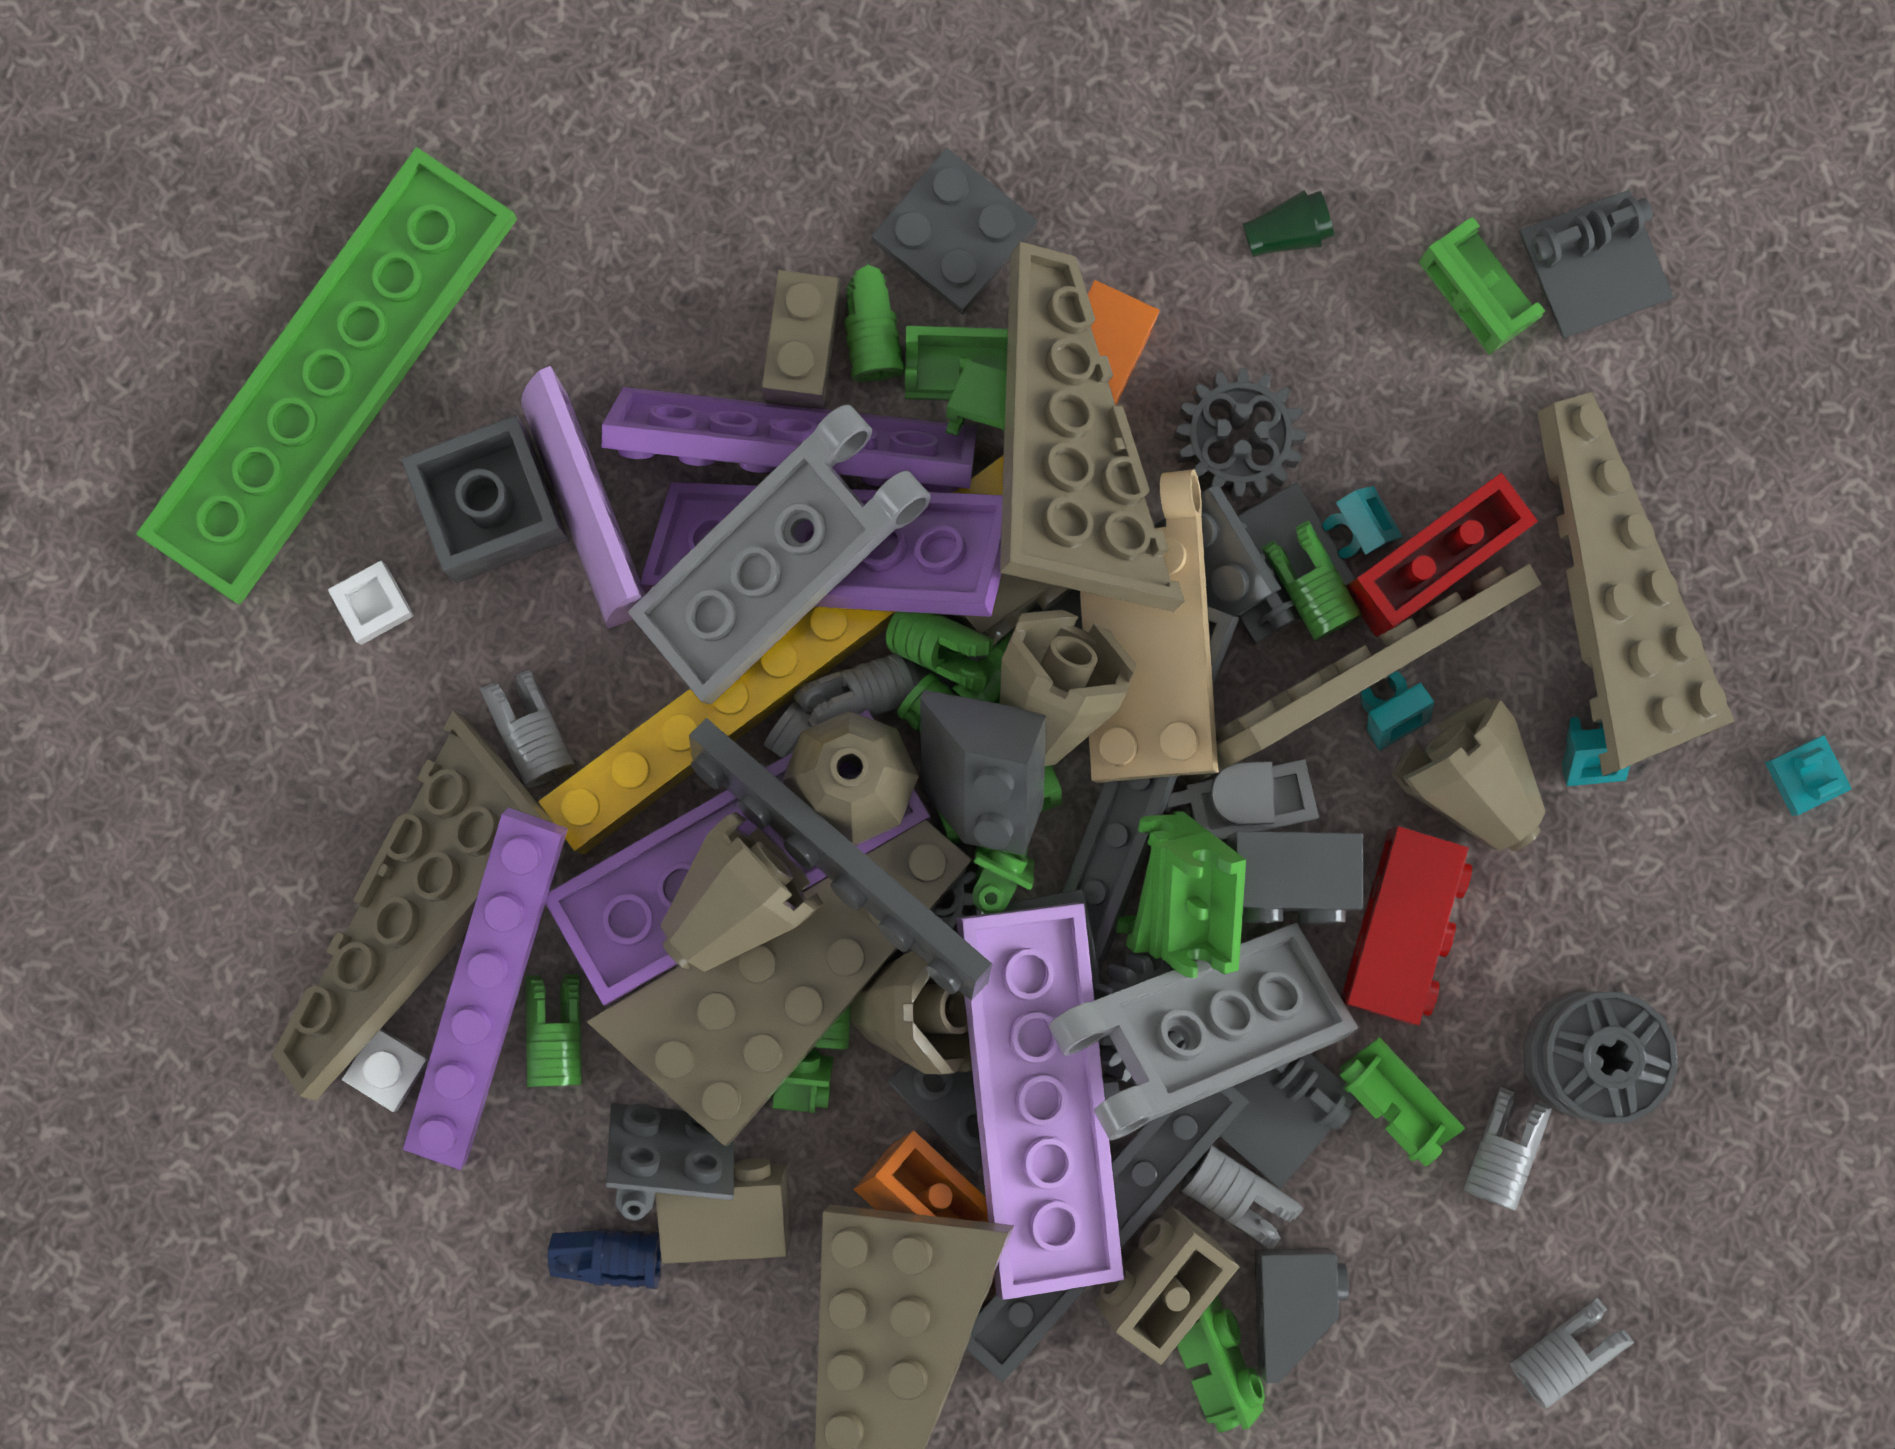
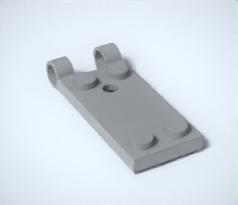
[628,405,931,705]
[1048,922,1358,1140]

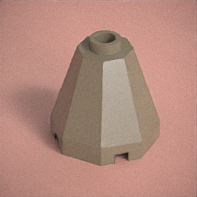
[1000,610,1136,766]
[1391,697,1546,851]
[783,711,918,846]
[660,812,823,972]
[851,951,972,1074]

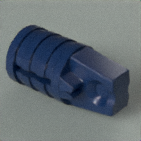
[547,1229,662,1289]

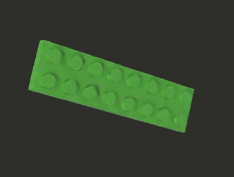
[136,147,517,605]

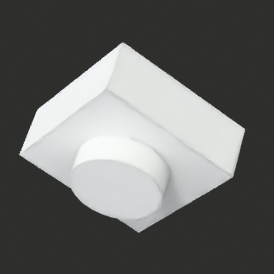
[328,561,414,645]
[342,1028,430,1112]

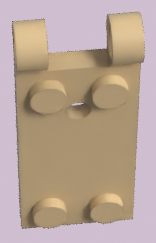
[1080,469,1219,783]

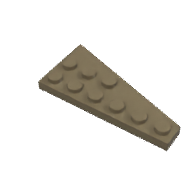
[1000,241,1185,612]
[1537,392,1734,776]
[1183,564,1542,785]
[272,711,554,1101]
[586,820,973,1146]
[815,1204,1014,1449]

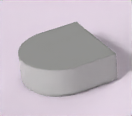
[1210,762,1275,826]

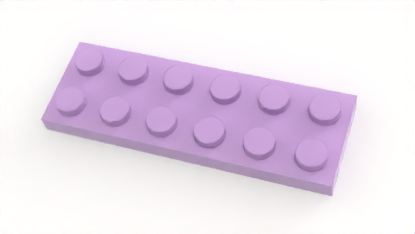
[956,902,1124,1300]

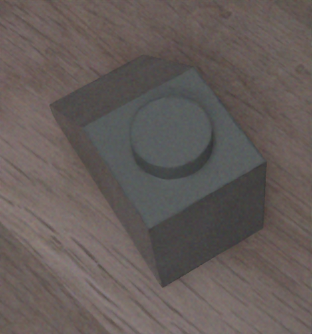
[1254,1248,1349,1384]

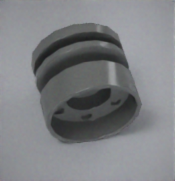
[1522,991,1678,1124]

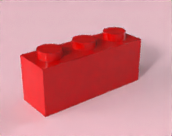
[1346,472,1538,637]
[1341,826,1473,1026]

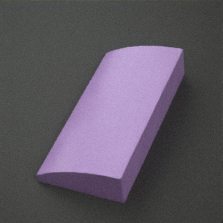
[521,366,645,629]

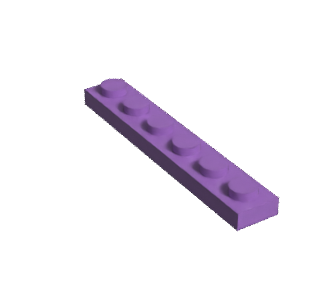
[403,808,568,1170]

